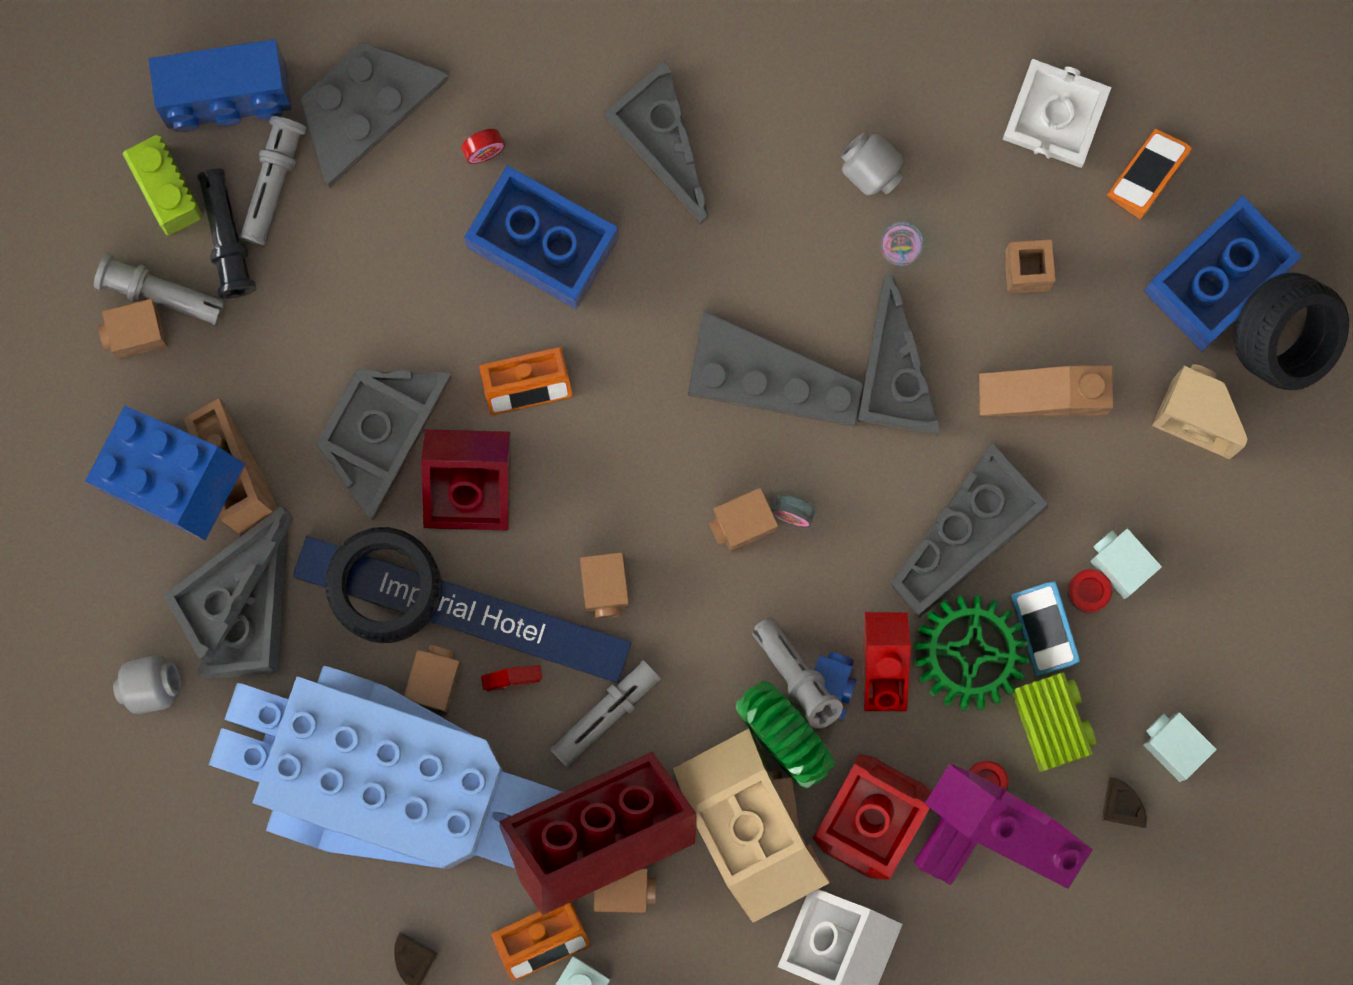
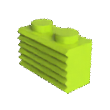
[122,135,203,236]
[1012,672,1096,772]

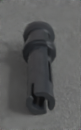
[197,168,256,299]

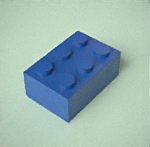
[148,39,292,132]
[464,165,619,310]
[1144,195,1302,352]
[85,405,245,541]

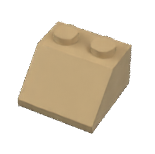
[1152,364,1248,459]

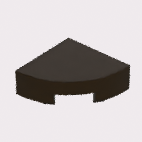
[1102,777,1147,828]
[394,932,438,985]

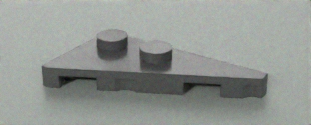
[603,61,709,225]
[198,529,288,680]

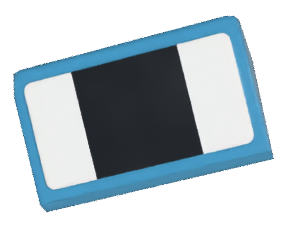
[1011,580,1080,677]

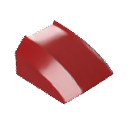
[813,754,932,880]

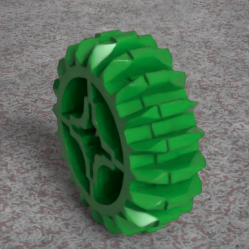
[913,595,1029,711]
[736,680,835,789]

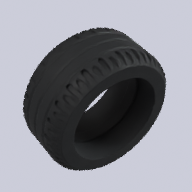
[1234,273,1350,391]
[325,527,441,643]

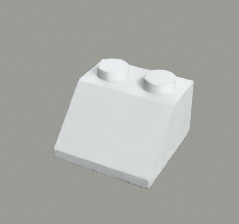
[778,889,903,985]

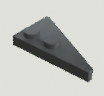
[857,274,940,436]
[164,506,293,663]

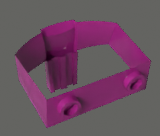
[914,764,1093,889]

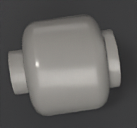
[840,133,904,196]
[113,654,181,715]

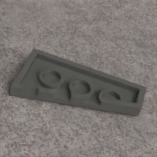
[688,311,863,427]
[891,442,1048,618]

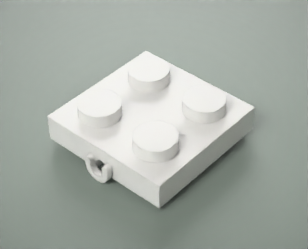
[1002,59,1111,168]

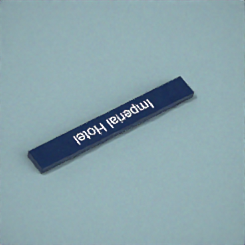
[293,536,632,684]

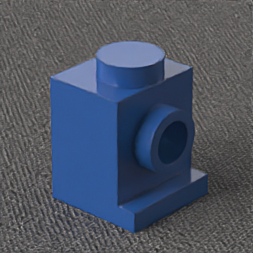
[801,652,857,722]

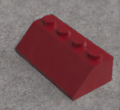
[499,752,696,916]

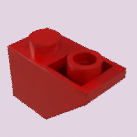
[863,612,911,711]

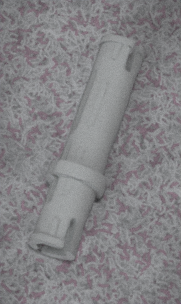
[549,660,662,769]

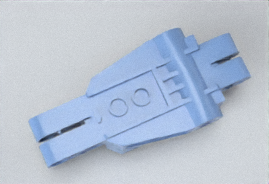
[208,666,562,869]

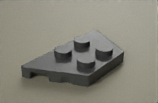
[300,42,448,188]
[316,369,452,520]

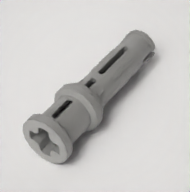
[238,116,307,247]
[93,252,225,326]
[752,618,843,729]

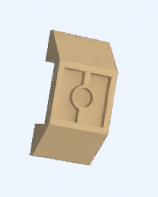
[673,728,830,923]

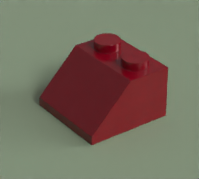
[421,429,511,530]

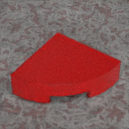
[481,665,543,692]

